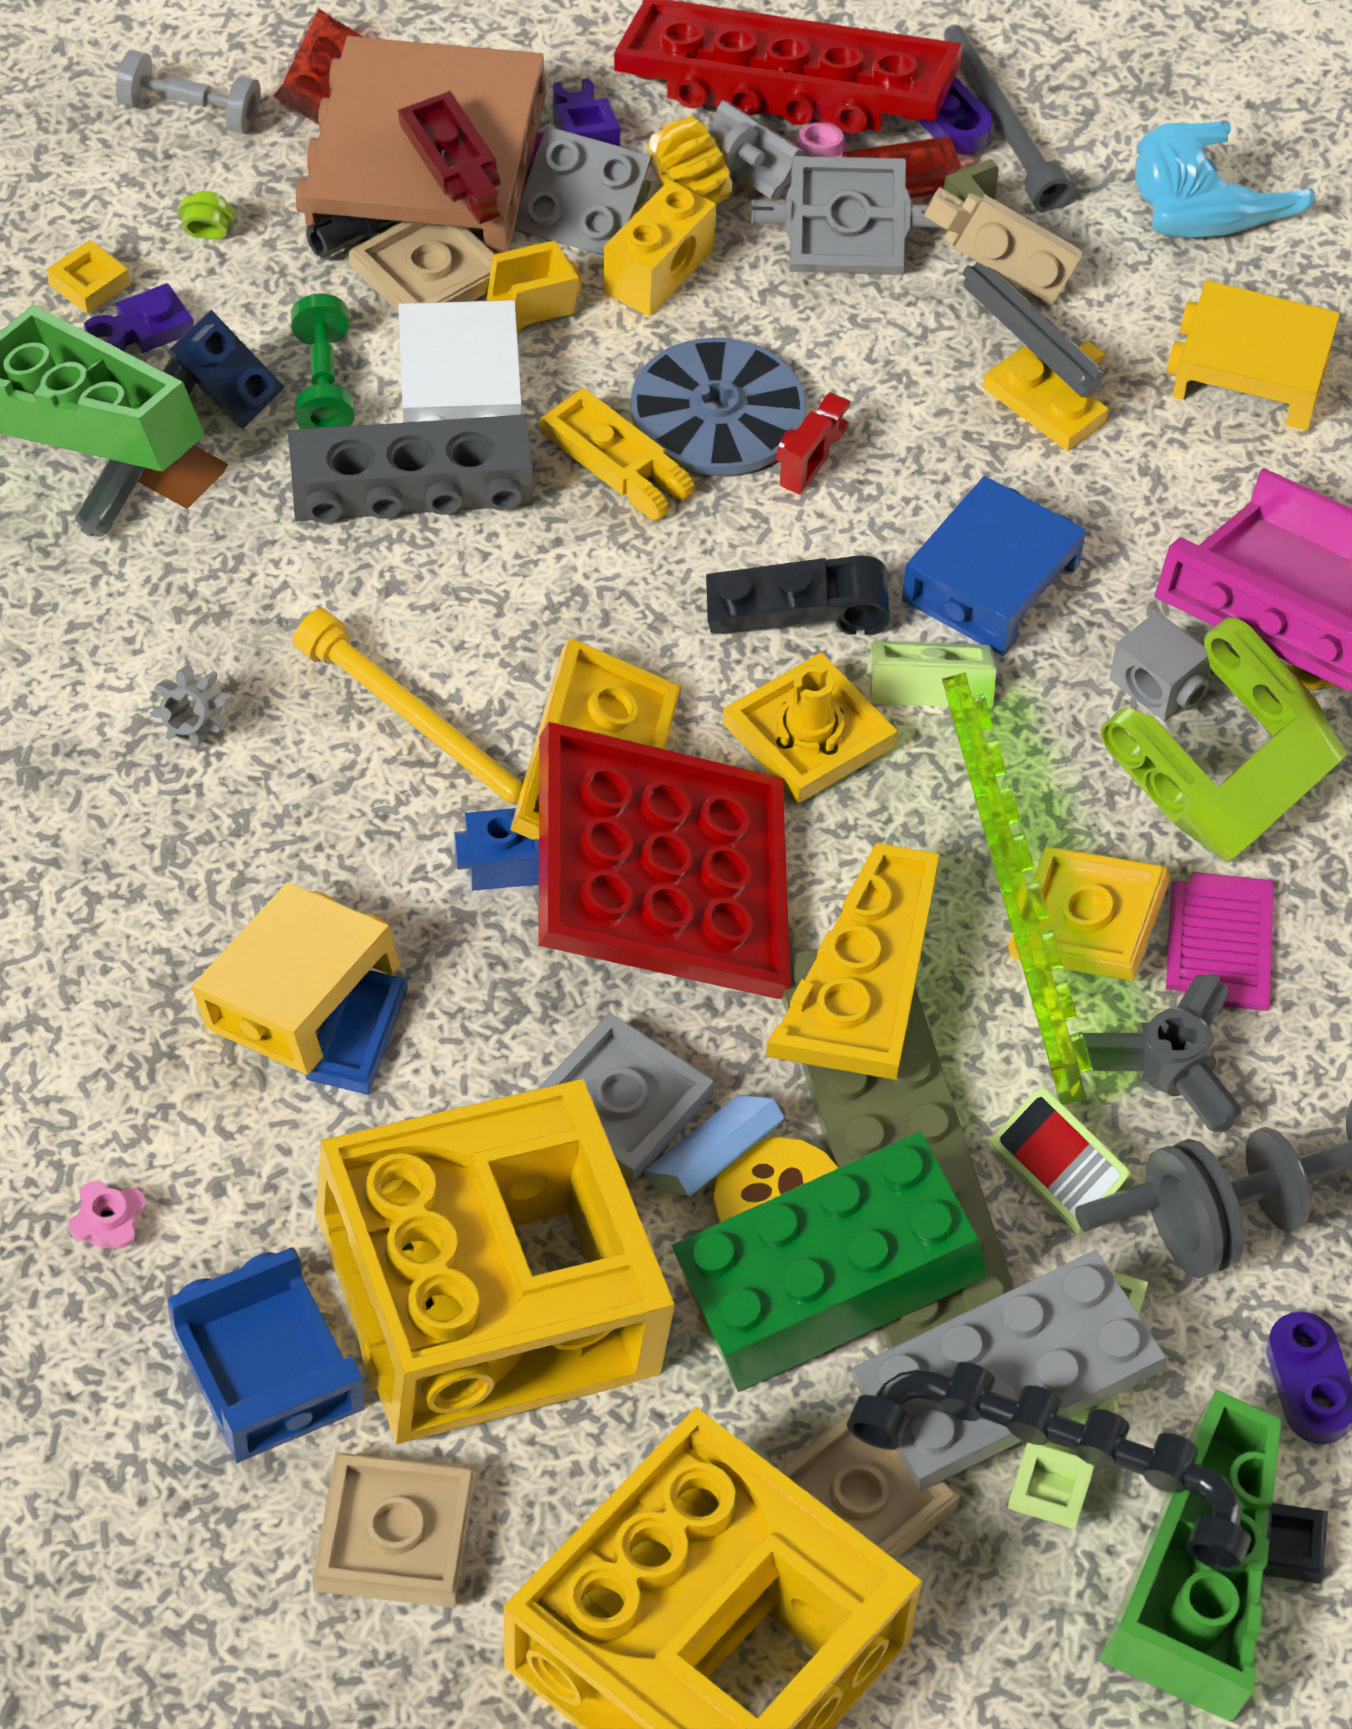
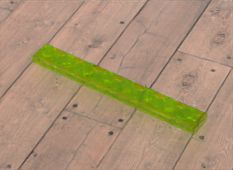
[942,672,1093,1105]

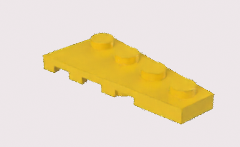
[766,843,939,1080]

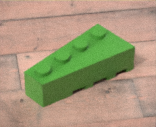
[0,305,205,472]
[1098,1389,1281,1722]

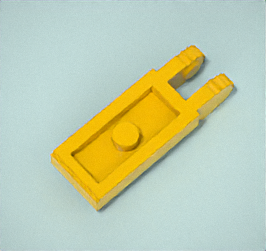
[540,388,695,522]

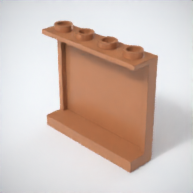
[296,36,546,254]

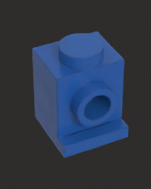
[454,808,539,891]

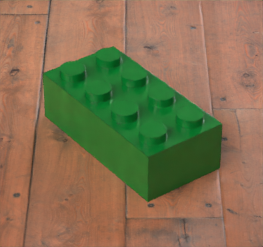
[671,1131,988,1392]

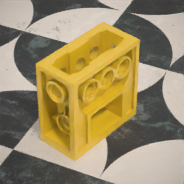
[315,1079,675,1445]
[504,1407,922,1729]

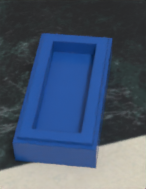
[305,970,408,1095]

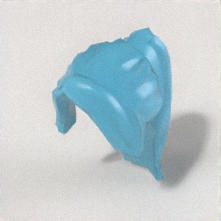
[1135,121,1315,238]

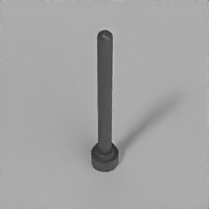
[944,24,1075,213]

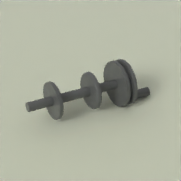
[1075,1099,1352,1279]

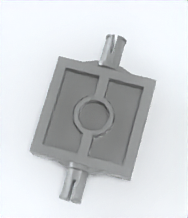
[751,156,944,274]

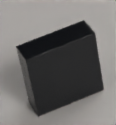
[1262,1503,1328,1584]

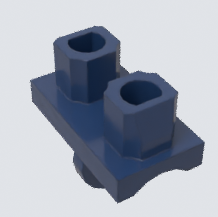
[167,310,285,429]

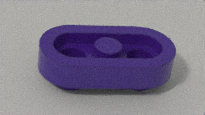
[917,76,992,154]
[1266,1312,1352,1444]

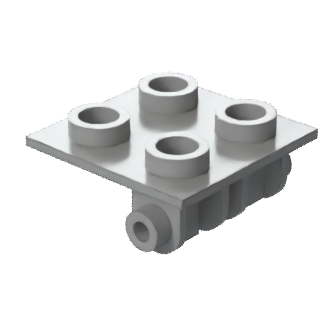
[514,126,653,256]

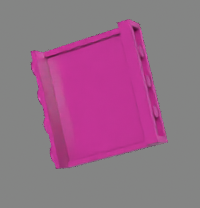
[1154,468,1352,693]

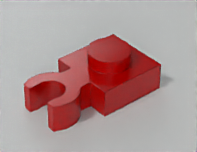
[776,392,851,495]

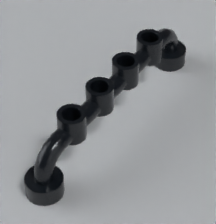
[846,1362,1251,1572]

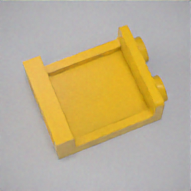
[1166,280,1340,431]
[191,882,401,1075]

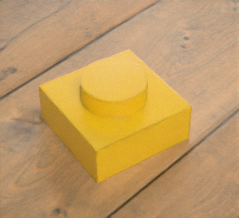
[47,240,130,314]

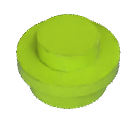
[178,191,236,240]

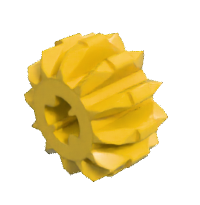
[648,115,732,207]

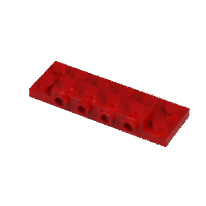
[614,0,962,133]

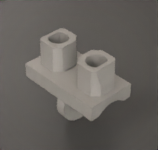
[708,100,805,200]

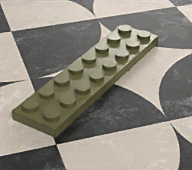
[781,949,1014,1350]

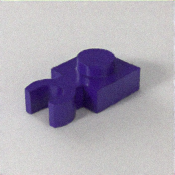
[553,78,621,146]
[84,282,194,353]

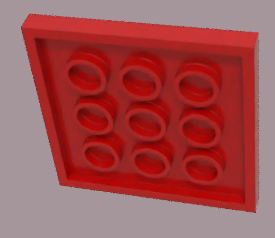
[538,722,791,1000]

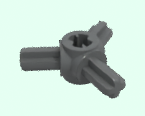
[1075,973,1242,1133]

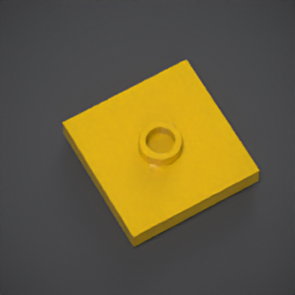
[1008,846,1170,981]

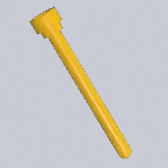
[293,608,523,804]

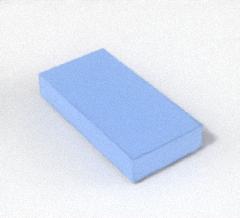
[643,1095,785,1196]

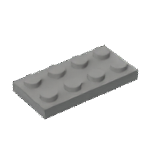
[852,1249,1167,1492]

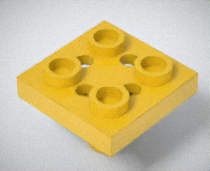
[723,652,898,804]

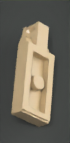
[924,187,1083,305]

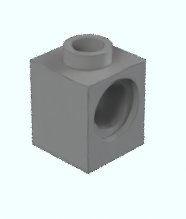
[1109,611,1209,721]

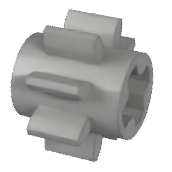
[150,665,233,747]

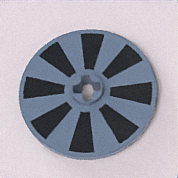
[631,338,806,476]

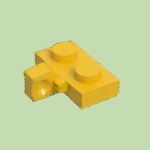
[983,341,1109,452]

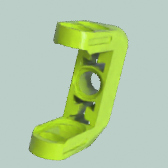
[1101,617,1347,863]

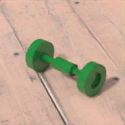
[291,293,355,429]

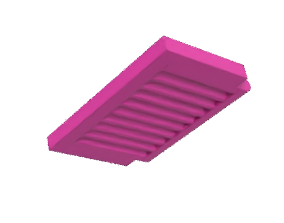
[1166,872,1273,1011]

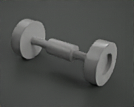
[116,50,261,134]

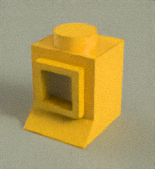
[486,240,582,333]

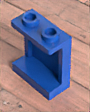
[902,475,1086,656]
[167,1247,365,1464]

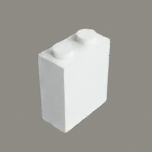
[398,300,521,423]

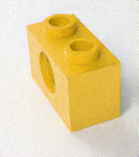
[603,180,716,317]

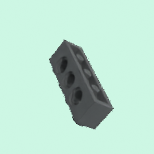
[288,414,533,523]

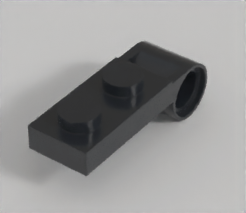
[706,555,890,635]

